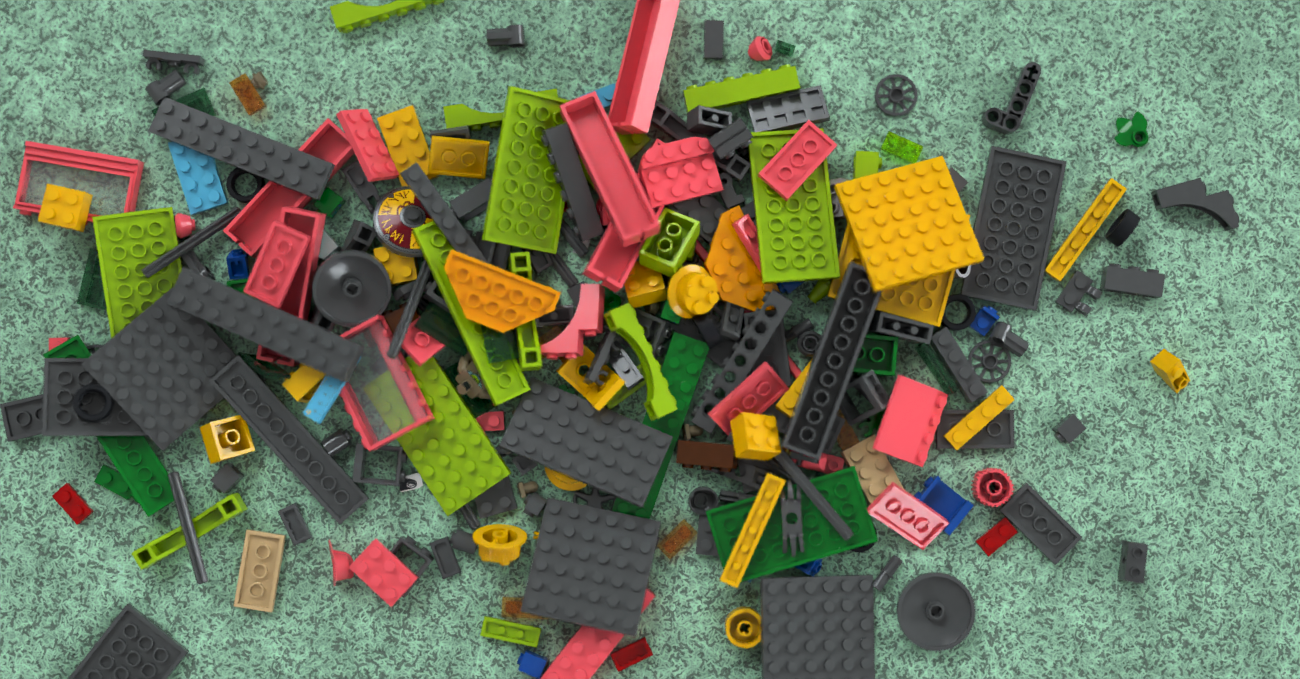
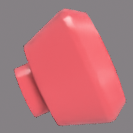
[748,36,772,61]
[174,213,195,239]

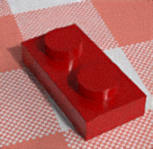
[52,483,94,525]
[975,517,1018,557]

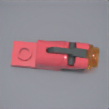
[781,446,844,474]

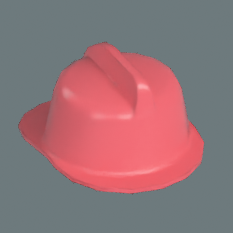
[328,540,354,587]

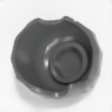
[688,486,719,515]

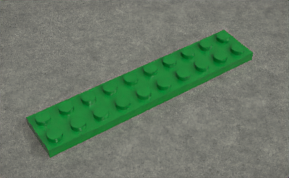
[612,332,709,519]
[43,335,174,517]

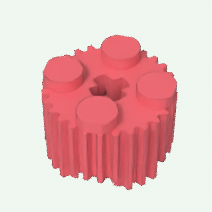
[971,468,1014,507]

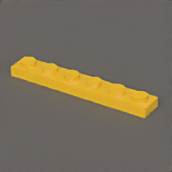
[1045,178,1127,282]
[719,472,785,588]

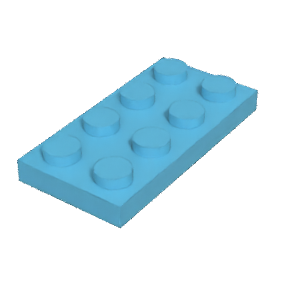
[168,142,229,215]

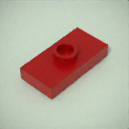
[610,637,653,672]

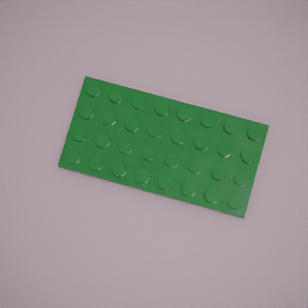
[706,466,878,586]

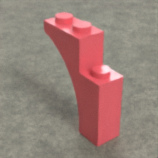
[540,284,605,360]

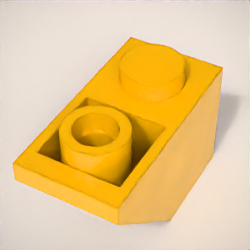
[1150,349,1190,394]

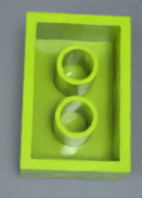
[639,207,700,278]

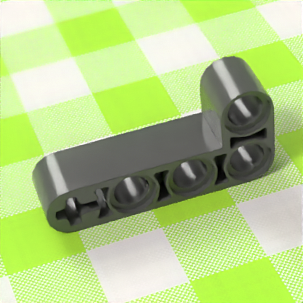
[981,62,1041,135]

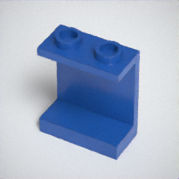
[914,475,974,535]

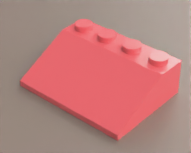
[872,375,948,467]

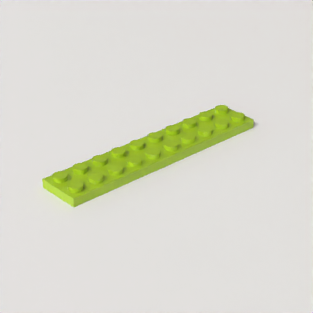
[412,221,530,406]

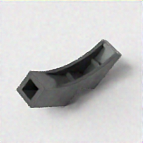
[1151,178,1239,231]

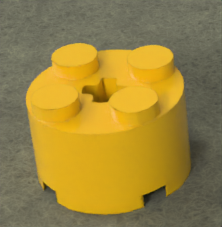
[725,606,761,648]

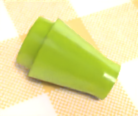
[807,279,831,304]

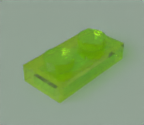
[880,131,924,164]

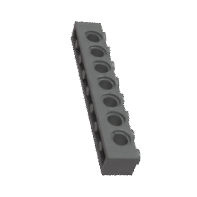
[691,289,793,433]

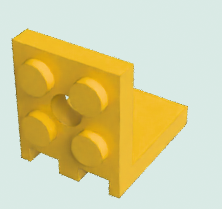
[556,345,626,411]

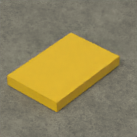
[428,135,490,179]

